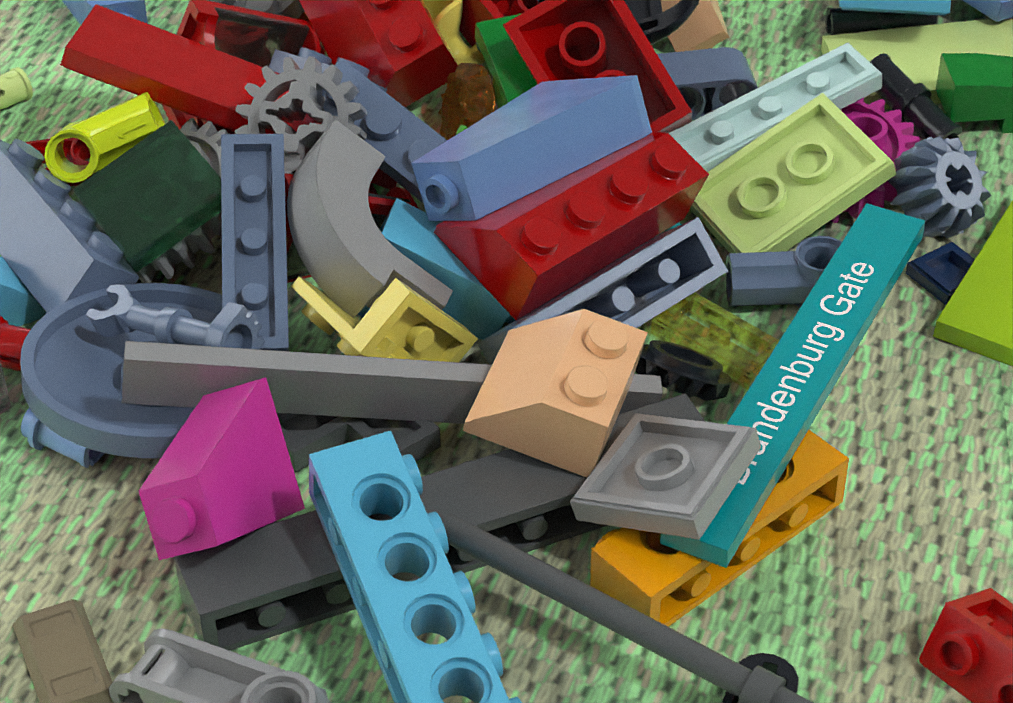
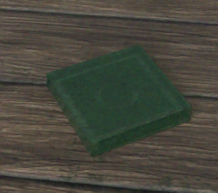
[73,120,222,273]

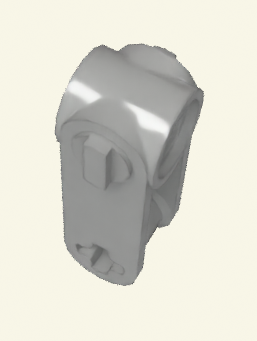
[109,628,330,703]

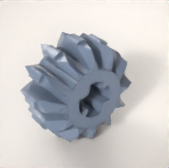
[888,136,992,238]

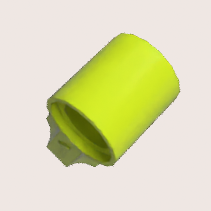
[44,92,169,183]

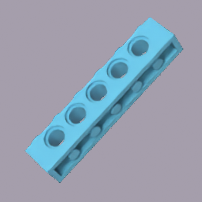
[309,430,522,703]

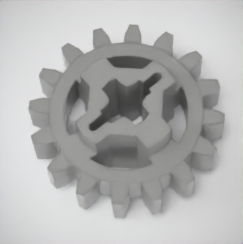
[235,56,367,174]

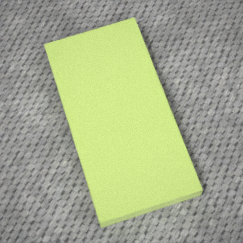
[821,18,1013,109]

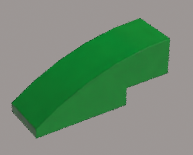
[936,53,1013,134]

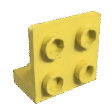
[291,276,478,362]

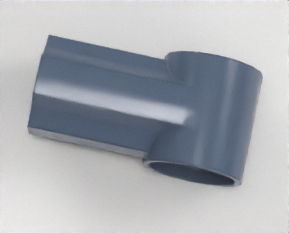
[726,236,842,308]

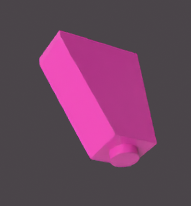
[139,377,305,560]

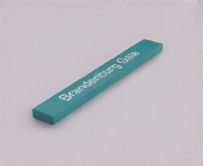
[660,203,925,568]

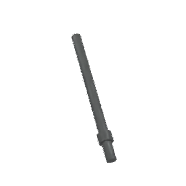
[443,514,814,703]

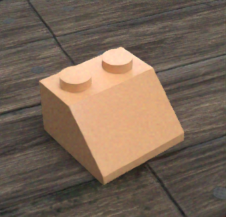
[462,309,648,478]

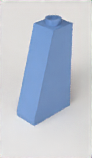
[411,75,652,221]

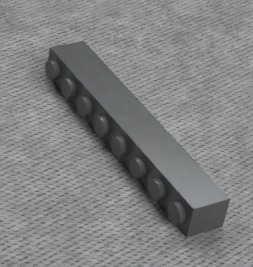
[174,393,706,651]

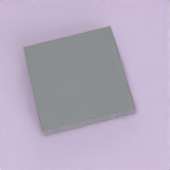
[570,413,761,539]

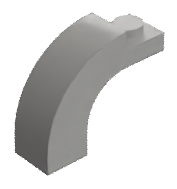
[287,119,453,318]

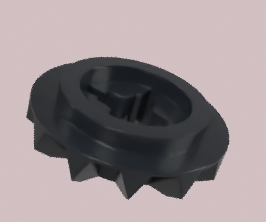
[635,340,732,401]

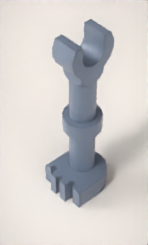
[86,284,265,350]

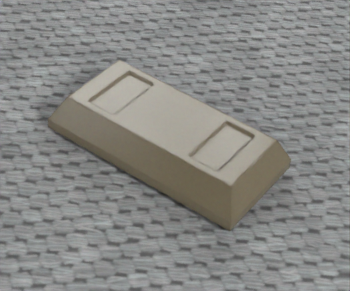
[12,599,113,703]

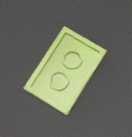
[690,93,896,253]

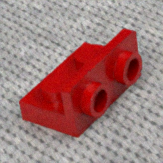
[919,588,1013,703]

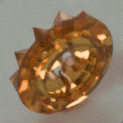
[438,63,496,140]

